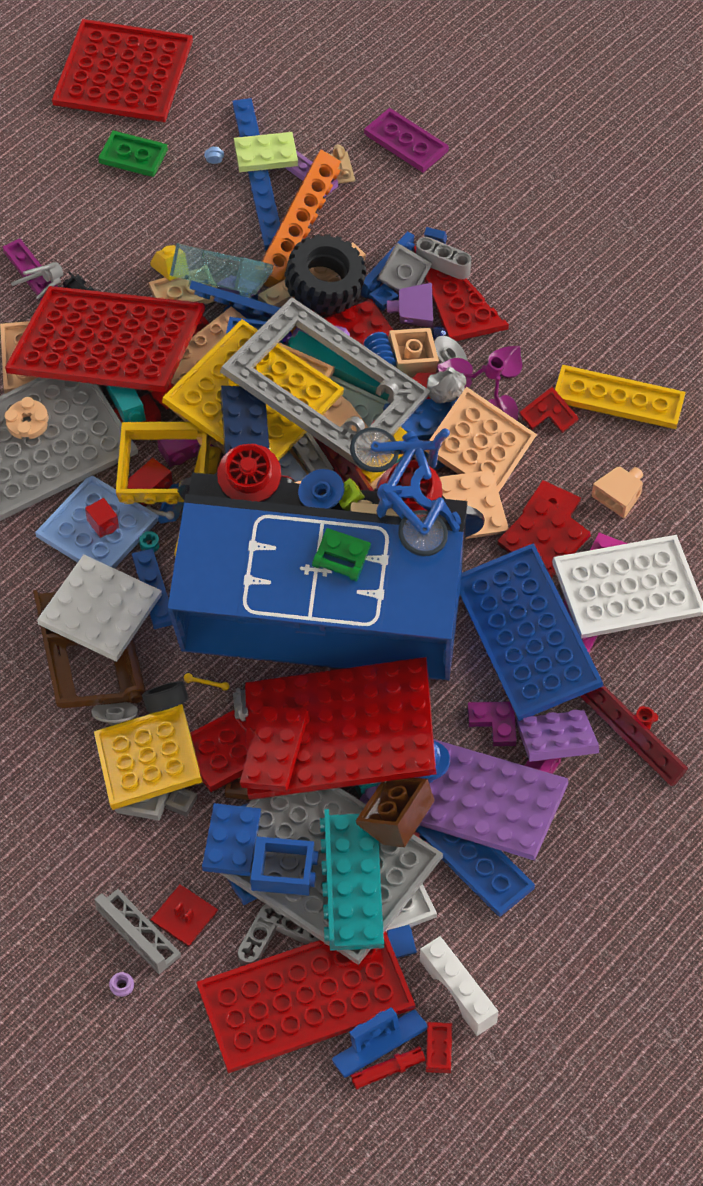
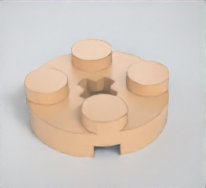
[5,397,49,439]

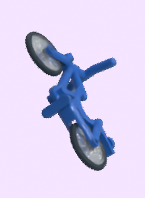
[350,427,461,556]

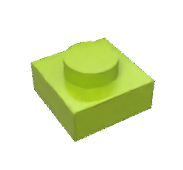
[339,478,365,511]

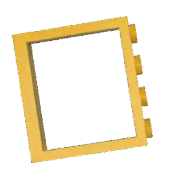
[116,422,210,504]

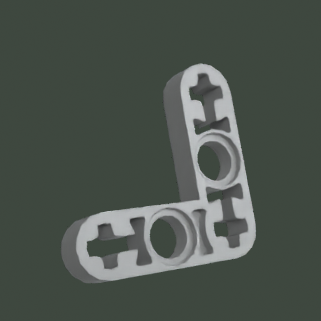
[238,904,320,966]

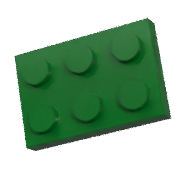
[98,130,168,177]

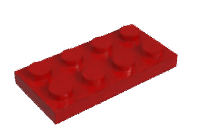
[240,706,309,792]

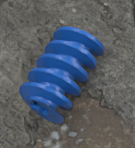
[363,332,396,367]

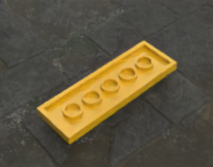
[555,365,686,429]

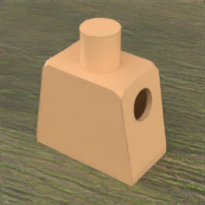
[592,467,643,518]

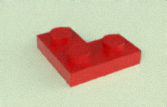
[519,387,579,433]

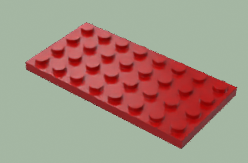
[196,931,415,1074]

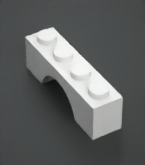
[420,936,498,1036]

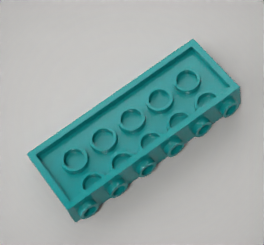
[320,809,384,951]

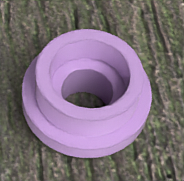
[109,972,134,997]

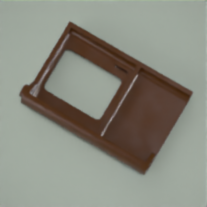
[33,590,146,708]

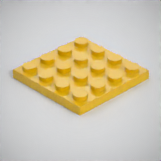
[94,704,202,810]

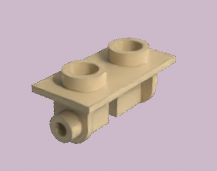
[330,144,355,184]

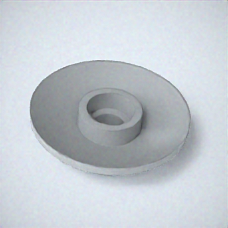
[434,336,467,363]
[92,702,138,726]

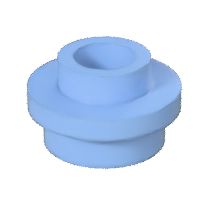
[204,147,224,164]

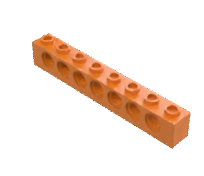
[253,150,341,288]

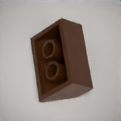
[356,777,435,848]

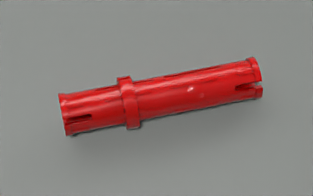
[350,1046,426,1090]

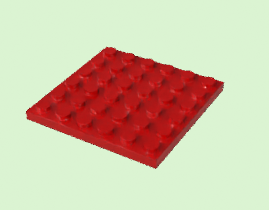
[52,19,193,122]

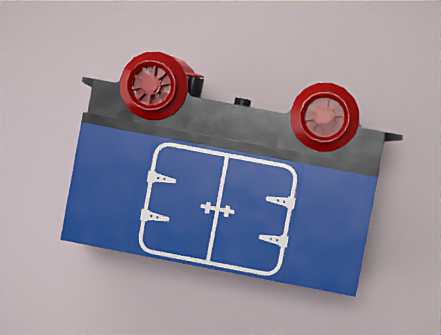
[168,443,485,681]

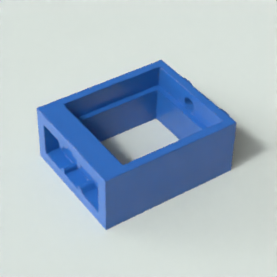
[250,837,319,896]

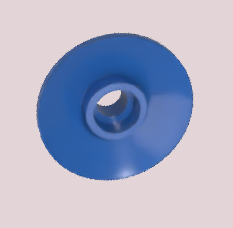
[298,469,344,509]

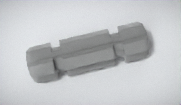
[233,688,249,721]

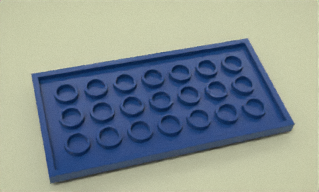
[459,543,604,721]

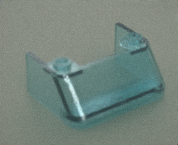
[170,243,274,298]

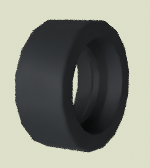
[142,681,189,713]

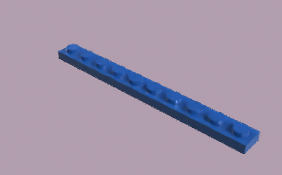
[232,98,280,251]

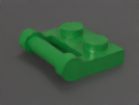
[312,528,371,582]

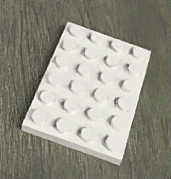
[552,535,703,639]

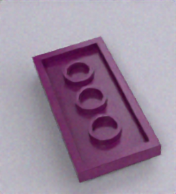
[364,108,449,173]

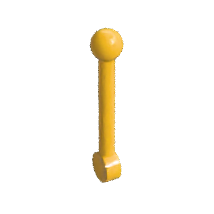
[184,673,230,691]

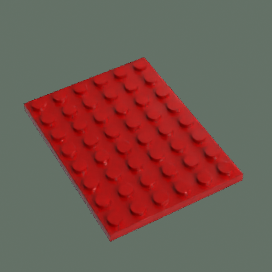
[5,286,205,392]
[245,657,437,800]

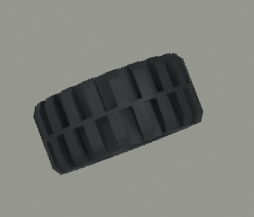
[285,234,366,315]

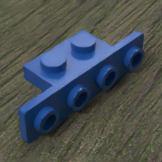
[332,1007,427,1078]

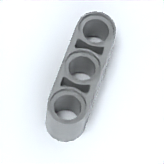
[416,237,471,279]

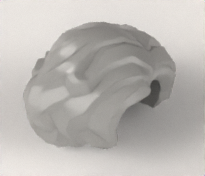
[427,367,466,403]

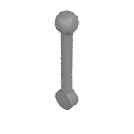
[146,506,174,520]

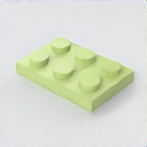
[234,132,298,172]

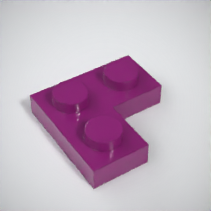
[468,702,516,746]

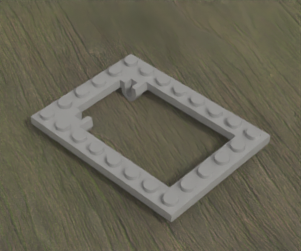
[220,297,430,469]

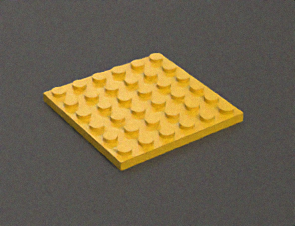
[162,319,344,461]

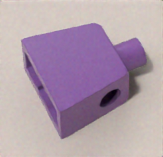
[387,283,433,327]

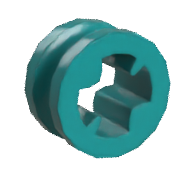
[139,531,159,552]

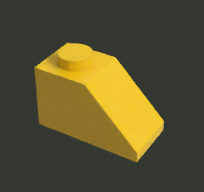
[150,245,187,281]

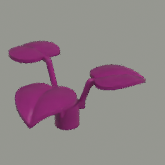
[437,346,522,421]

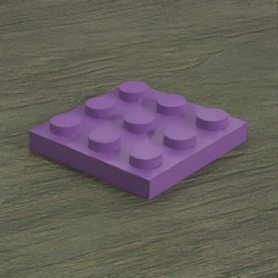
[517,710,599,762]

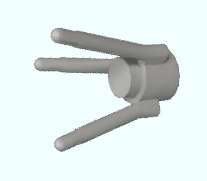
[11,262,63,300]

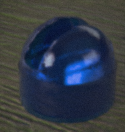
[432,326,447,340]

